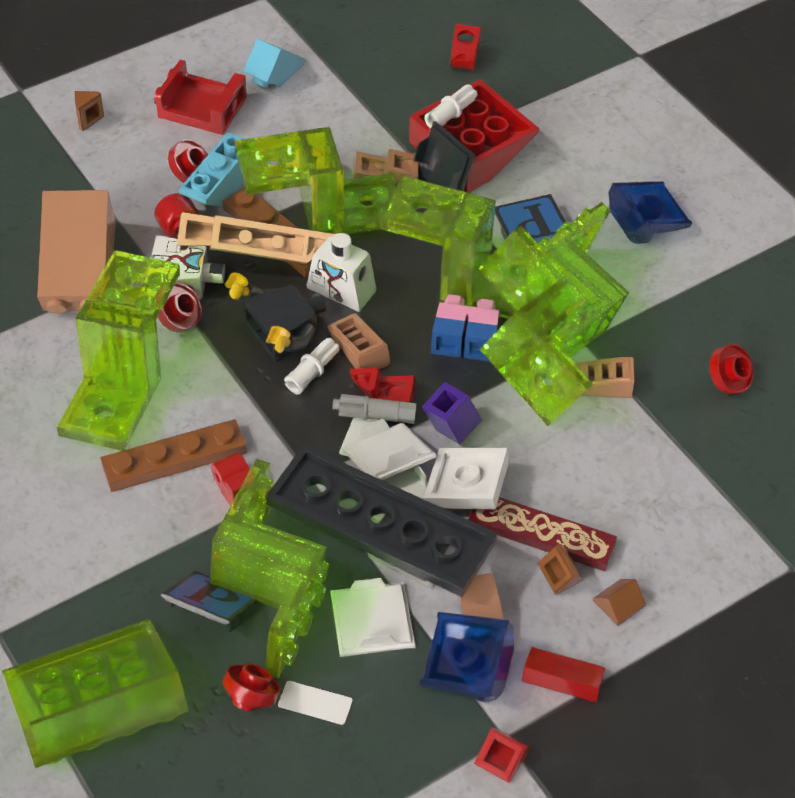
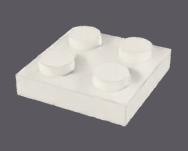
[423,448,510,509]

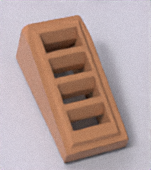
[327,313,391,370]
[563,357,634,398]

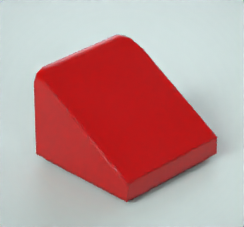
[474,728,531,783]

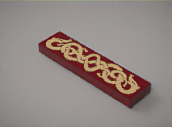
[468,497,617,571]

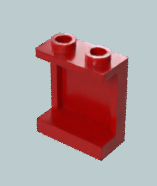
[154,59,247,135]

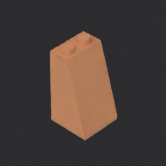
[37,190,116,314]

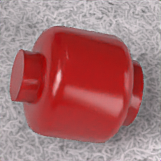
[154,193,200,239]

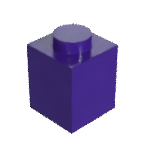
[422,382,482,445]

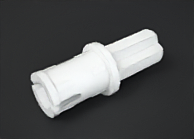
[425,85,477,128]
[284,338,339,394]

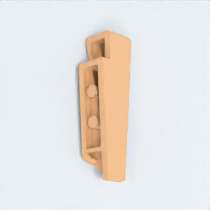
[177,212,335,264]

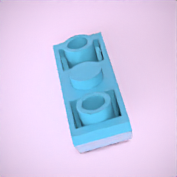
[179,132,255,207]

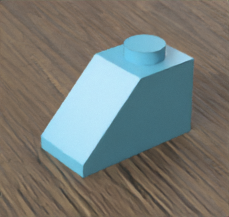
[243,39,306,88]

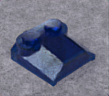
[608,181,692,244]
[420,612,515,702]

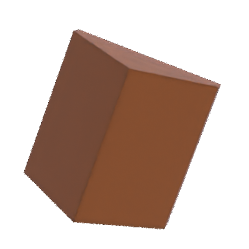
[74,91,104,131]
[537,544,584,595]
[593,579,646,626]

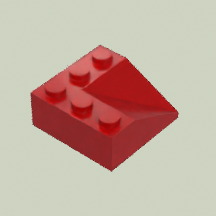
[409,79,539,194]

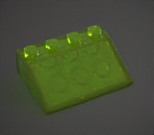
[2,618,189,768]

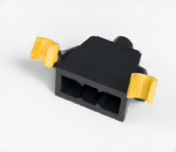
[225,272,327,362]

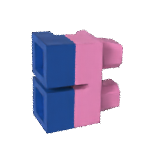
[431,294,499,362]

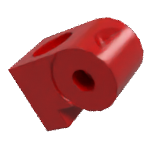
[450,24,481,70]
[211,452,263,512]

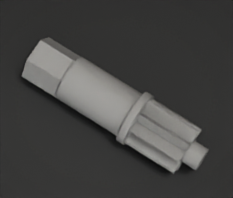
[333,394,416,424]

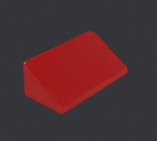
[522,647,606,702]

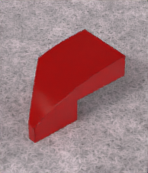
[350,368,417,403]

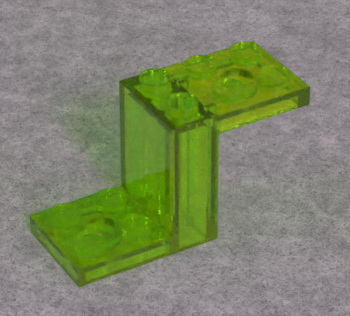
[235,127,406,234]
[380,176,552,325]
[519,202,629,379]
[479,226,593,426]
[57,250,180,451]
[210,458,329,678]

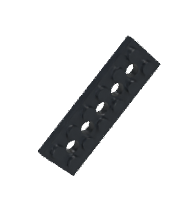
[266,444,498,597]

